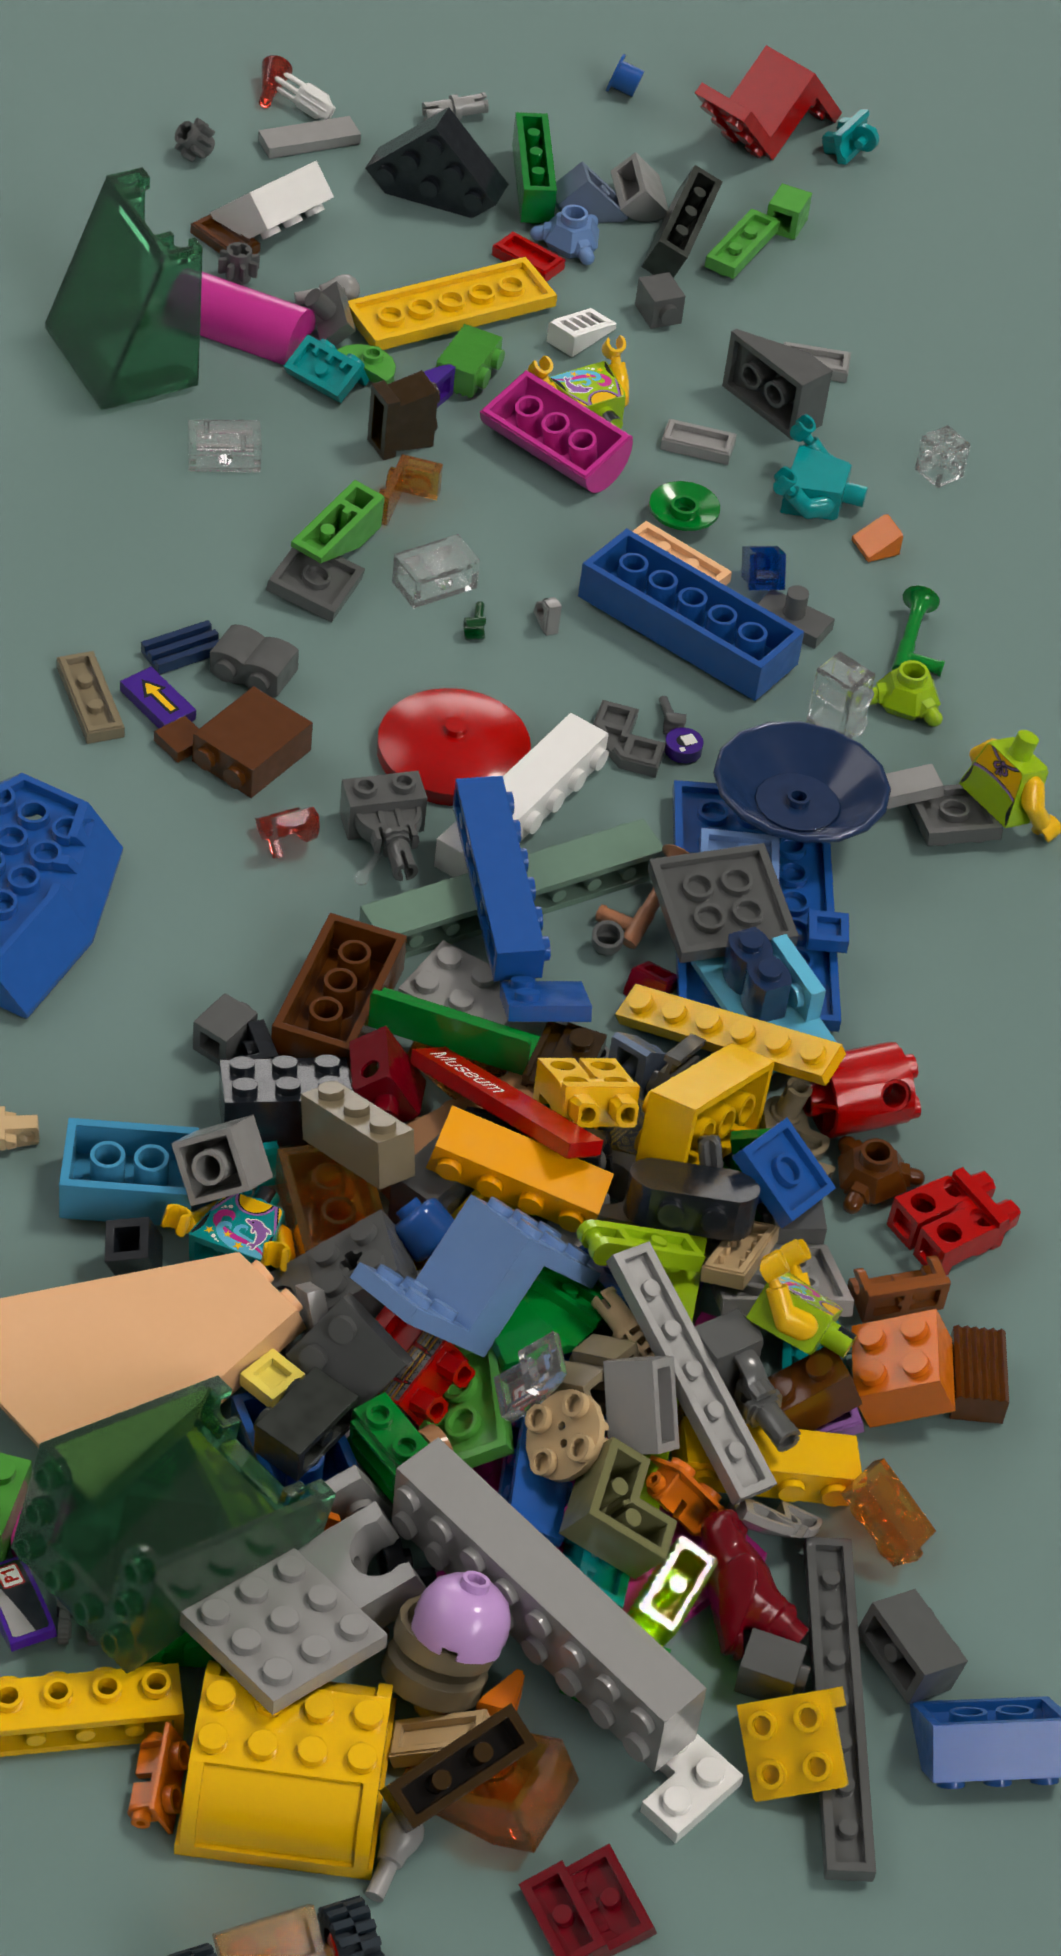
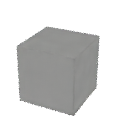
[171,1115,273,1206]

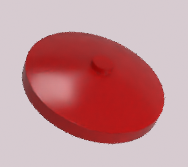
[377,688,531,806]

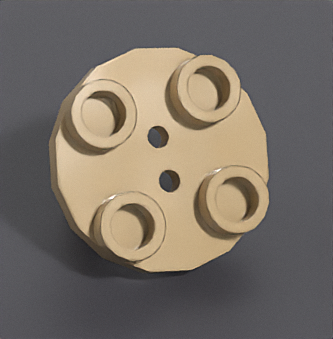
[525,1389,609,1483]

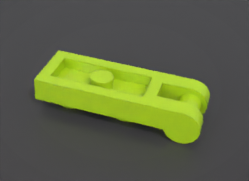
[576,1219,706,1272]

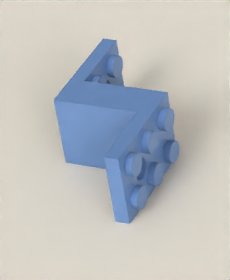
[350,1195,601,1357]

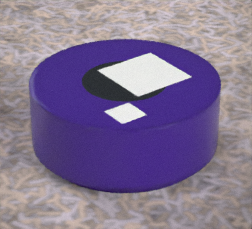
[665,727,704,764]

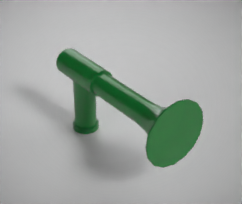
[892,585,945,676]

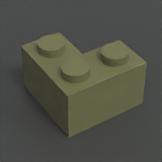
[559,1437,677,1579]

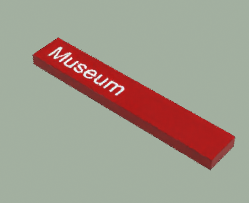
[410,1047,604,1159]

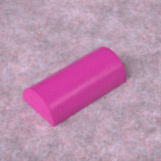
[162,266,316,365]
[480,370,633,493]

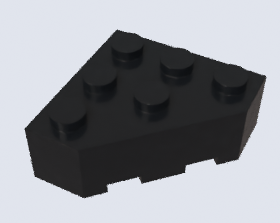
[365,107,509,218]

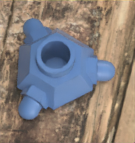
[530,205,599,265]

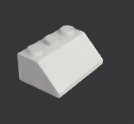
[210,160,334,240]

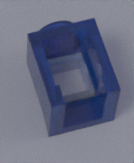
[741,546,786,591]

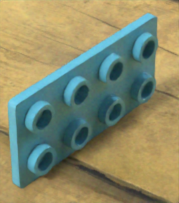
[691,934,837,1074]

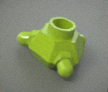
[862,660,943,727]

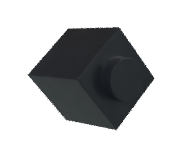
[105,1217,163,1276]

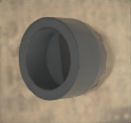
[591,920,624,956]

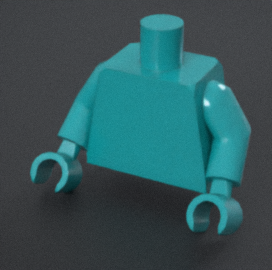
[773,414,868,520]

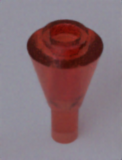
[259,55,293,108]

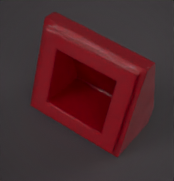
[623,961,677,996]

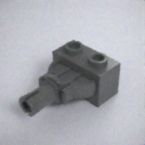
[339,771,427,881]
[695,1308,801,1452]

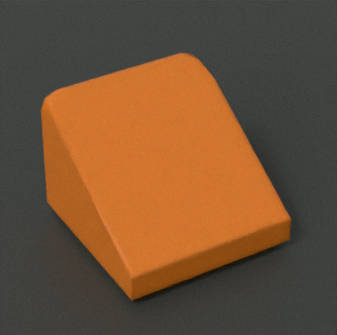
[852,514,903,562]
[476,1669,525,1716]

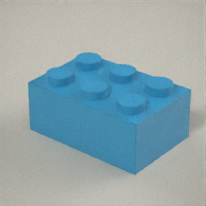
[59,1118,199,1226]

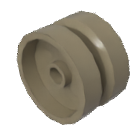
[381,1595,494,1713]

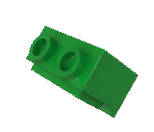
[347,1392,428,1504]

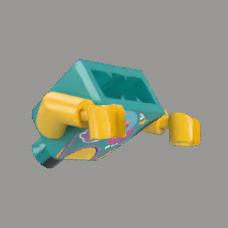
[160,1186,296,1272]

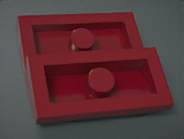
[519,1843,657,1956]

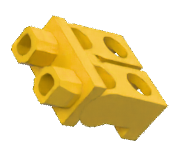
[533,1058,640,1128]

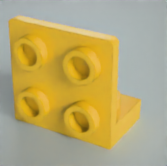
[736,1686,848,1802]

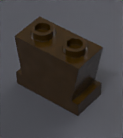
[367,370,440,460]

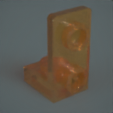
[379,454,443,526]

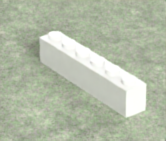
[434,713,609,877]

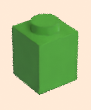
[767,183,812,240]

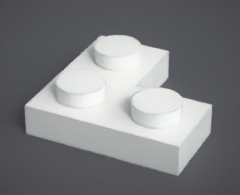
[640,1734,744,1844]

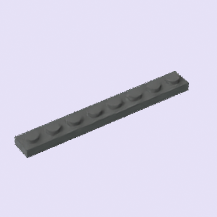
[803,1537,876,1882]

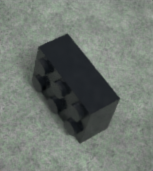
[219,1054,353,1146]

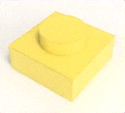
[240,1348,305,1408]

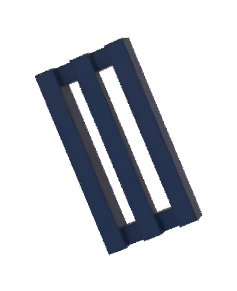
[141,620,220,674]

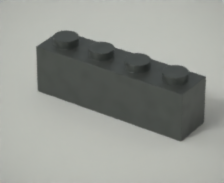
[641,165,723,278]

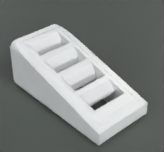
[546,308,617,357]

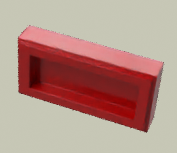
[492,232,565,282]

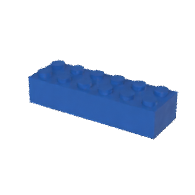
[578,528,804,701]

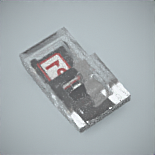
[494,1331,567,1423]

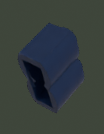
[722,927,792,1022]

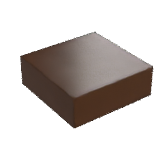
[154,716,199,763]

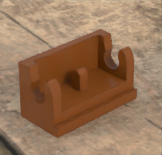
[847,1255,951,1323]

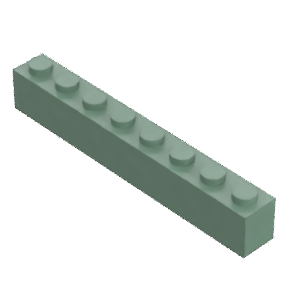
[359,819,665,958]

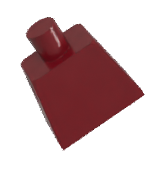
[349,1026,426,1123]

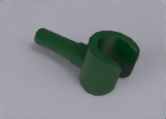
[463,601,486,640]

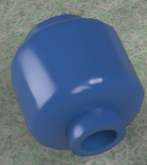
[395,1197,454,1262]

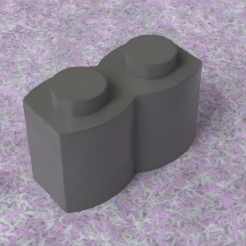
[210,624,299,697]

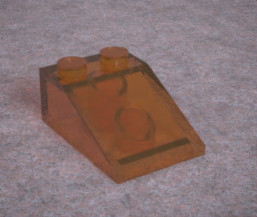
[402,1733,579,1853]

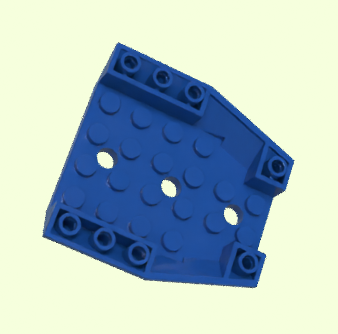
[0,773,123,1019]

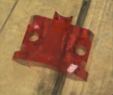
[255,806,320,859]

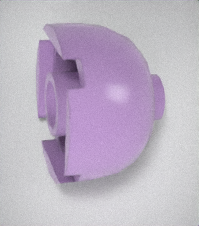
[411,1571,511,1664]

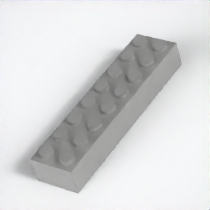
[391,1437,707,1773]

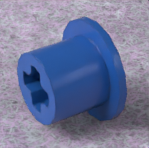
[606,53,645,97]

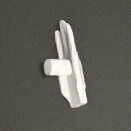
[275,72,336,120]

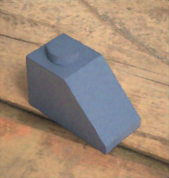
[555,161,628,223]
[609,1032,666,1099]

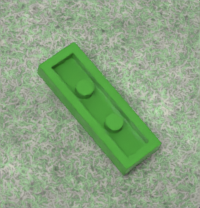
[704,208,780,279]

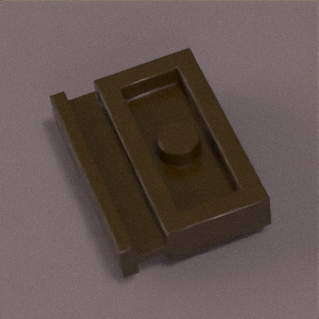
[521,1022,607,1087]

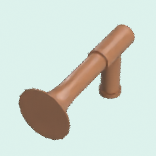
[595,844,690,949]

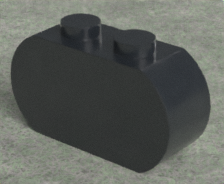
[623,1158,760,1241]

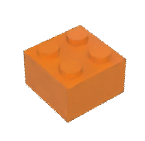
[851,1309,955,1428]

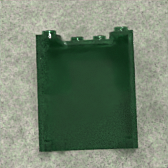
[45,167,203,410]
[11,1375,336,1674]

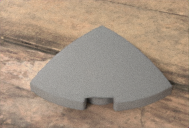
[726,1498,823,1538]

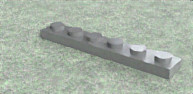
[606,1241,777,1505]

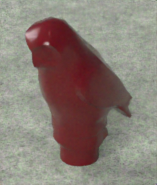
[700,1509,809,1661]

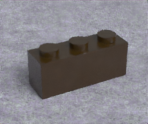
[379,1703,538,1833]

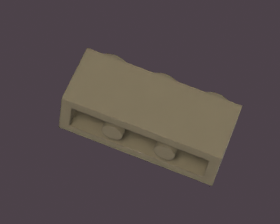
[301,1081,415,1190]

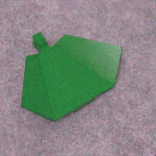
[491,1266,611,1372]

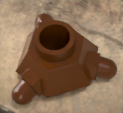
[837,1136,925,1214]

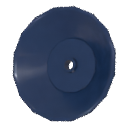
[713,721,891,843]

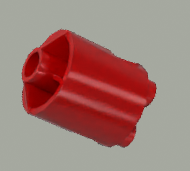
[803,1042,921,1138]

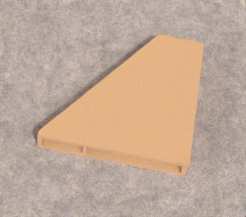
[0,1252,306,1513]

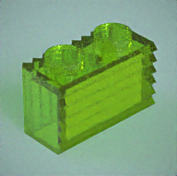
[627,1537,718,1647]

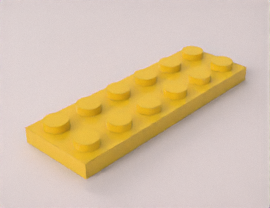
[348,257,557,350]

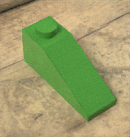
[291,480,385,563]

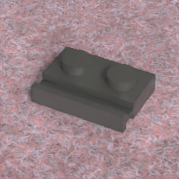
[646,1033,706,1093]

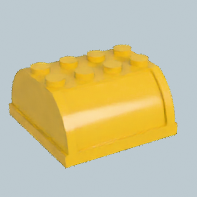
[174,1660,397,1880]

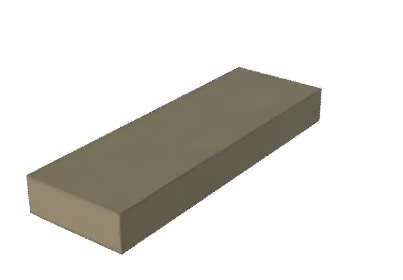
[57,651,125,744]

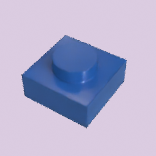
[807,909,849,953]

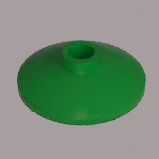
[649,481,720,531]

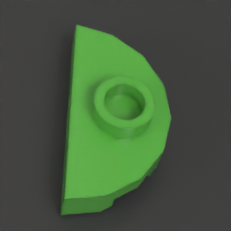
[337,344,396,384]

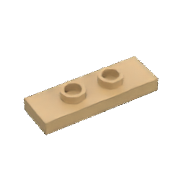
[700,1221,779,1290]

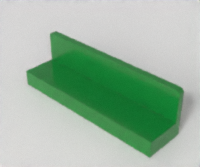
[368,987,540,1075]

